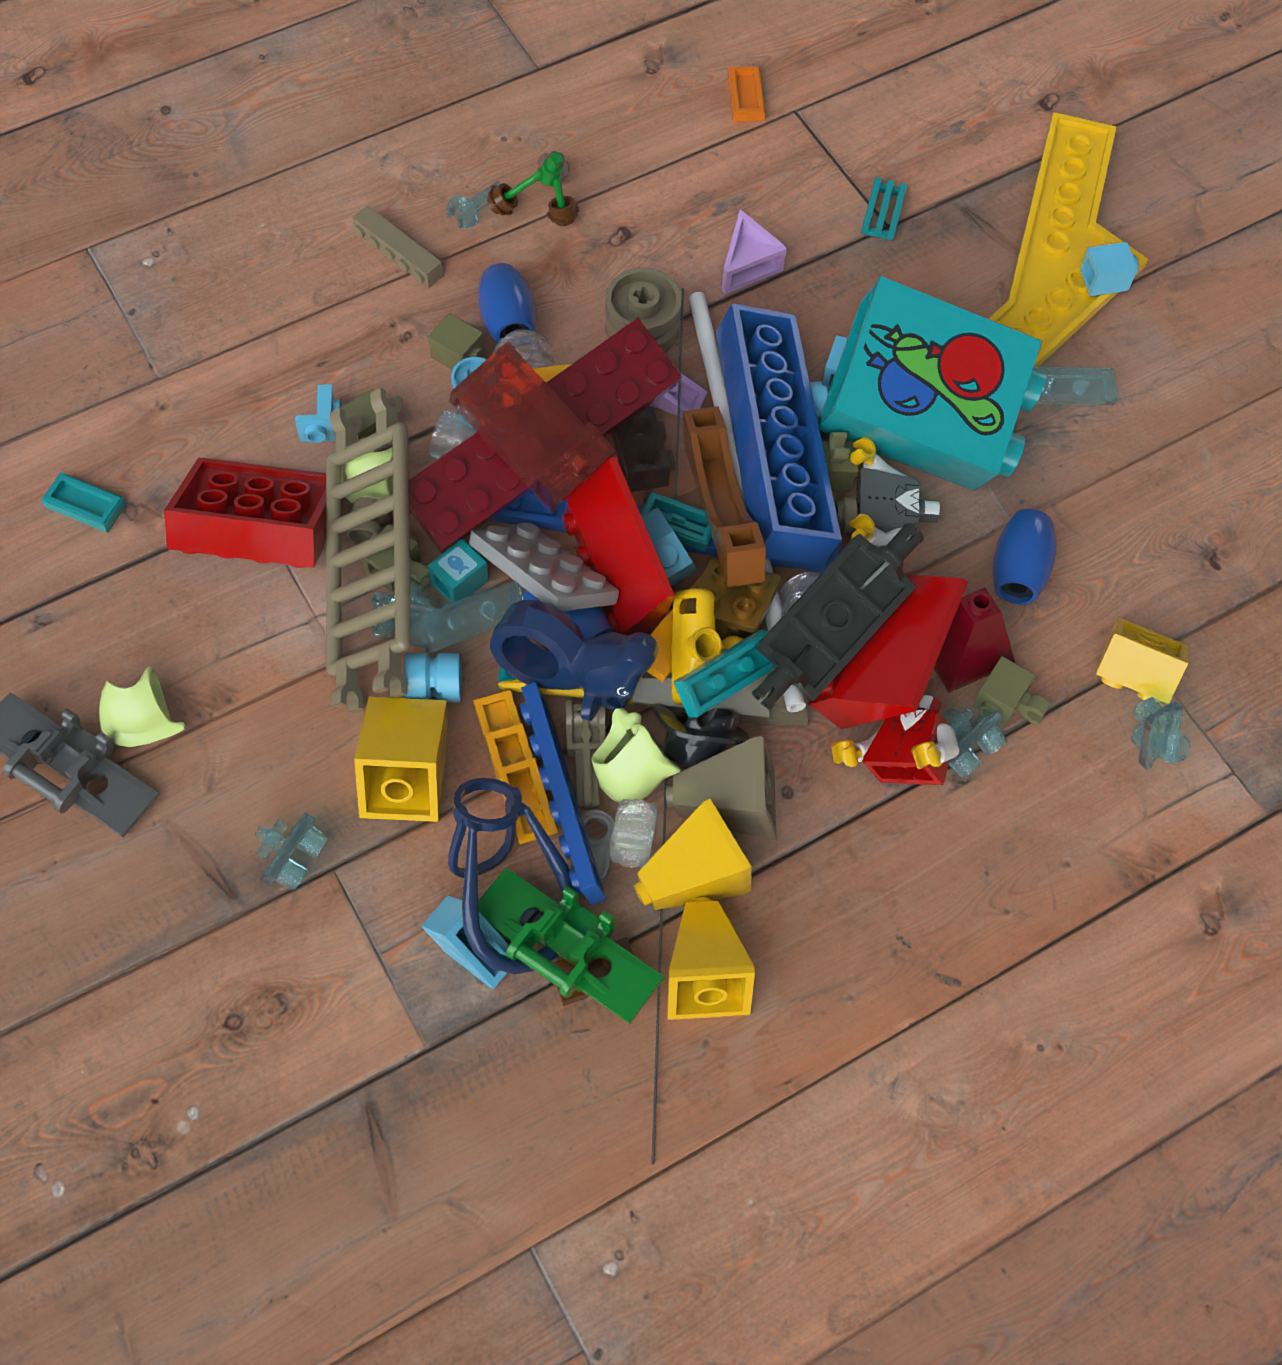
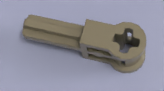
[566,699,606,810]

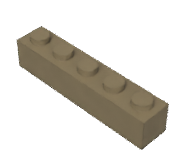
[352,205,444,288]

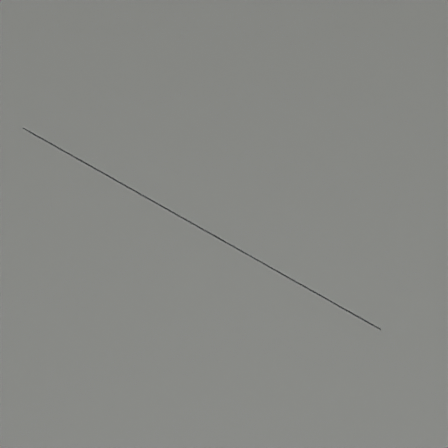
[651,288,684,1165]

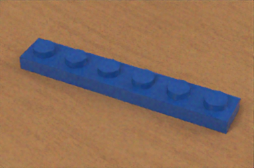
[520,682,607,905]

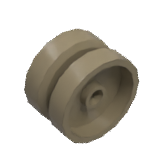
[605,267,682,353]

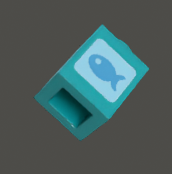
[428,539,489,608]

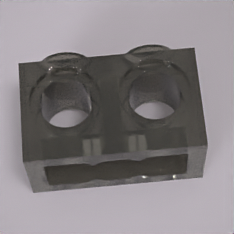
[611,407,675,493]

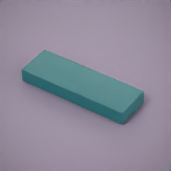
[674,630,774,718]

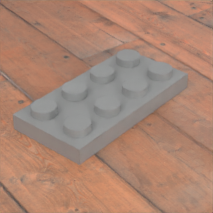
[469,523,619,611]

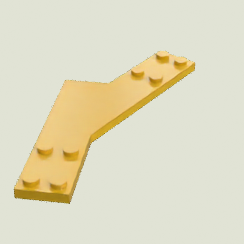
[988,112,1148,368]

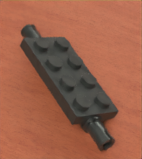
[752,523,924,710]

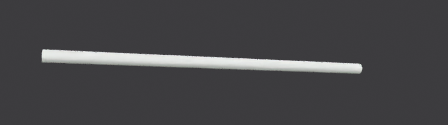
[688,292,806,712]

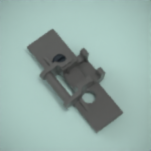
[0,692,159,838]

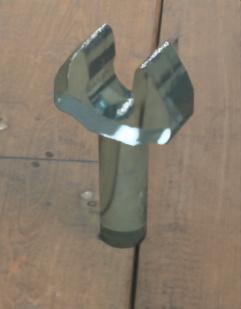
[446,182,500,228]

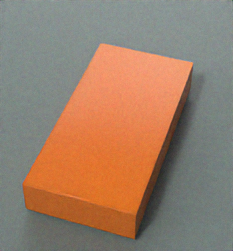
[727,66,766,123]

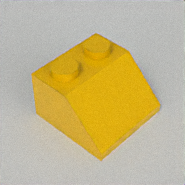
[1096,617,1188,704]

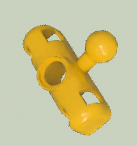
[671,588,744,705]

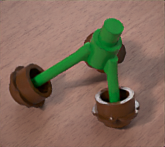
[487,151,579,226]

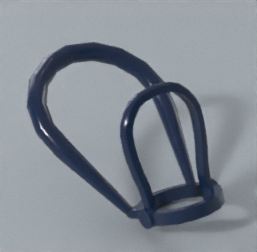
[448,778,574,975]

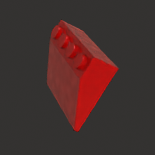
[562,456,675,636]
[164,457,326,568]
[809,574,968,729]

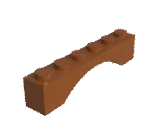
[683,406,766,588]

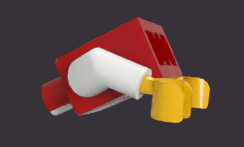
[831,695,959,785]

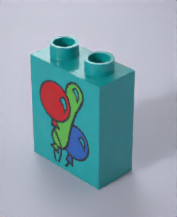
[818,276,1046,491]

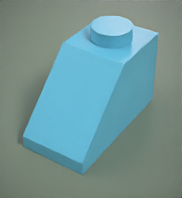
[642,507,697,587]
[421,895,509,989]

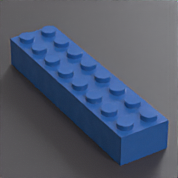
[716,303,842,566]

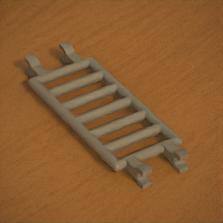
[326,388,411,713]

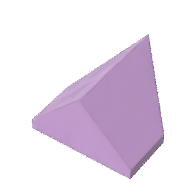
[721,209,787,294]

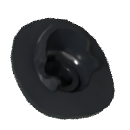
[653,703,750,767]

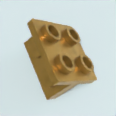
[685,558,781,641]

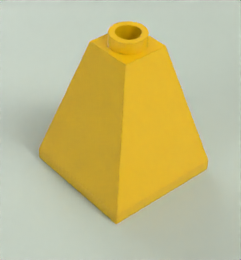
[633,798,752,910]
[667,897,755,1020]

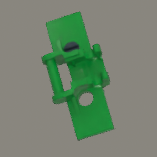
[478,868,664,1025]

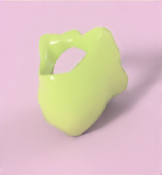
[591,708,680,804]

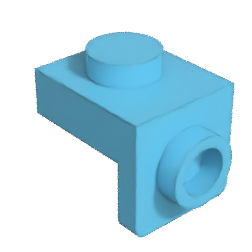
[295,384,342,443]

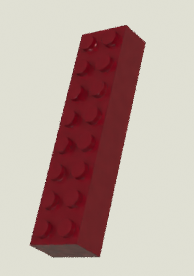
[408,317,682,555]

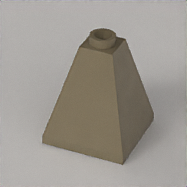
[666,736,777,840]

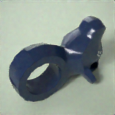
[490,600,658,721]

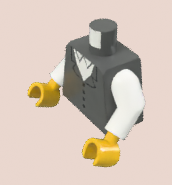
[849,437,940,547]

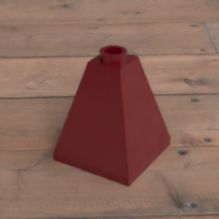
[933,587,1015,693]

